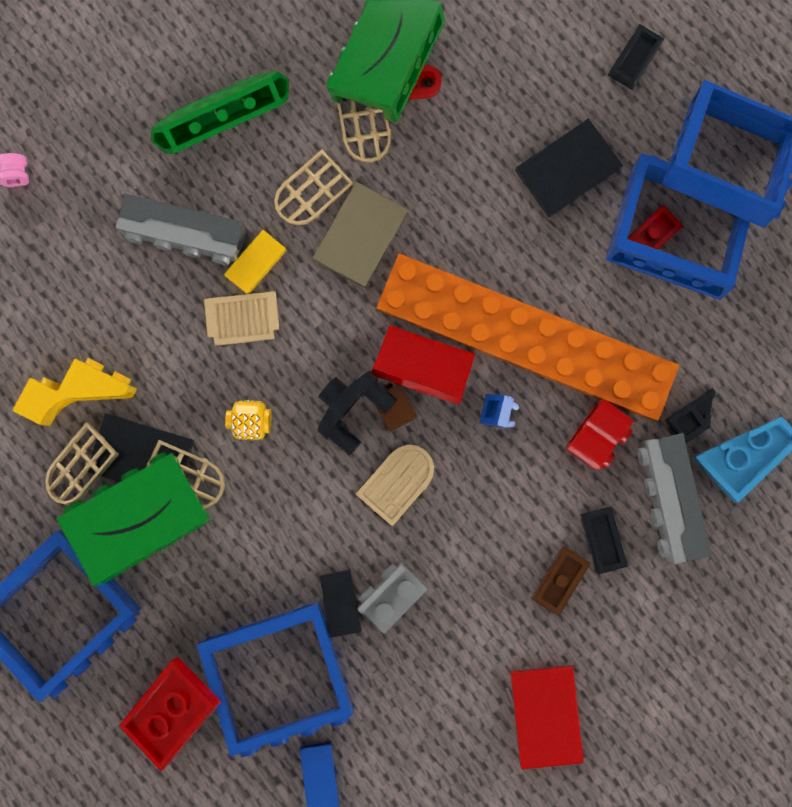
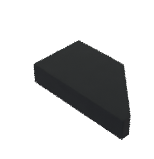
[665,388,716,443]

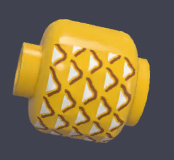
[225,400,272,441]

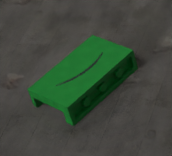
[326,0,446,123]
[56,452,213,586]

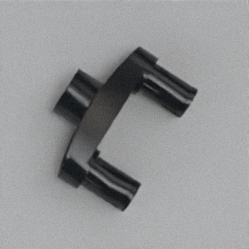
[317,370,398,456]

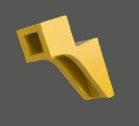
[12,358,137,426]

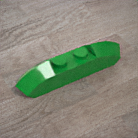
[150,71,289,154]

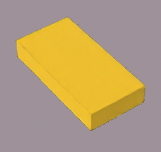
[224,230,287,295]

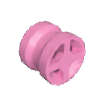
[0,153,29,187]

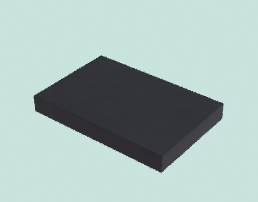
[515,118,623,218]
[88,413,195,482]

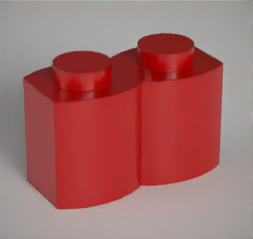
[564,399,634,471]

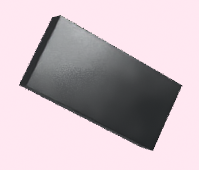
[608,24,665,90]
[580,506,628,575]
[320,569,362,638]

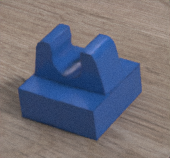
[479,394,519,428]

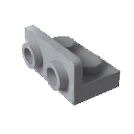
[357,562,428,634]

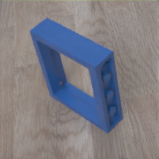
[662,80,792,228]
[605,153,757,300]
[0,530,141,703]
[197,601,354,757]

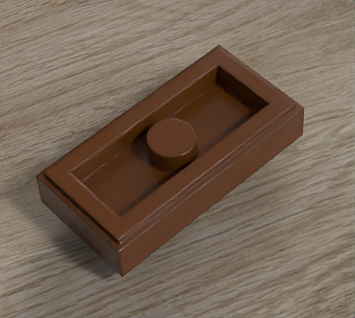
[531,546,591,616]

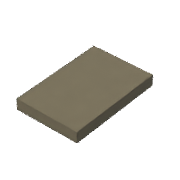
[312,182,408,289]

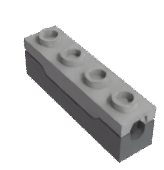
[116,193,247,266]
[637,433,712,564]

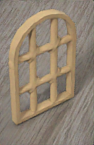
[337,100,391,163]
[274,150,354,225]
[45,422,119,505]
[147,440,225,508]

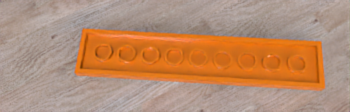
[376,253,680,422]

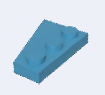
[691,417,792,503]

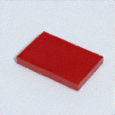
[372,325,475,405]
[119,657,222,771]
[510,665,584,770]

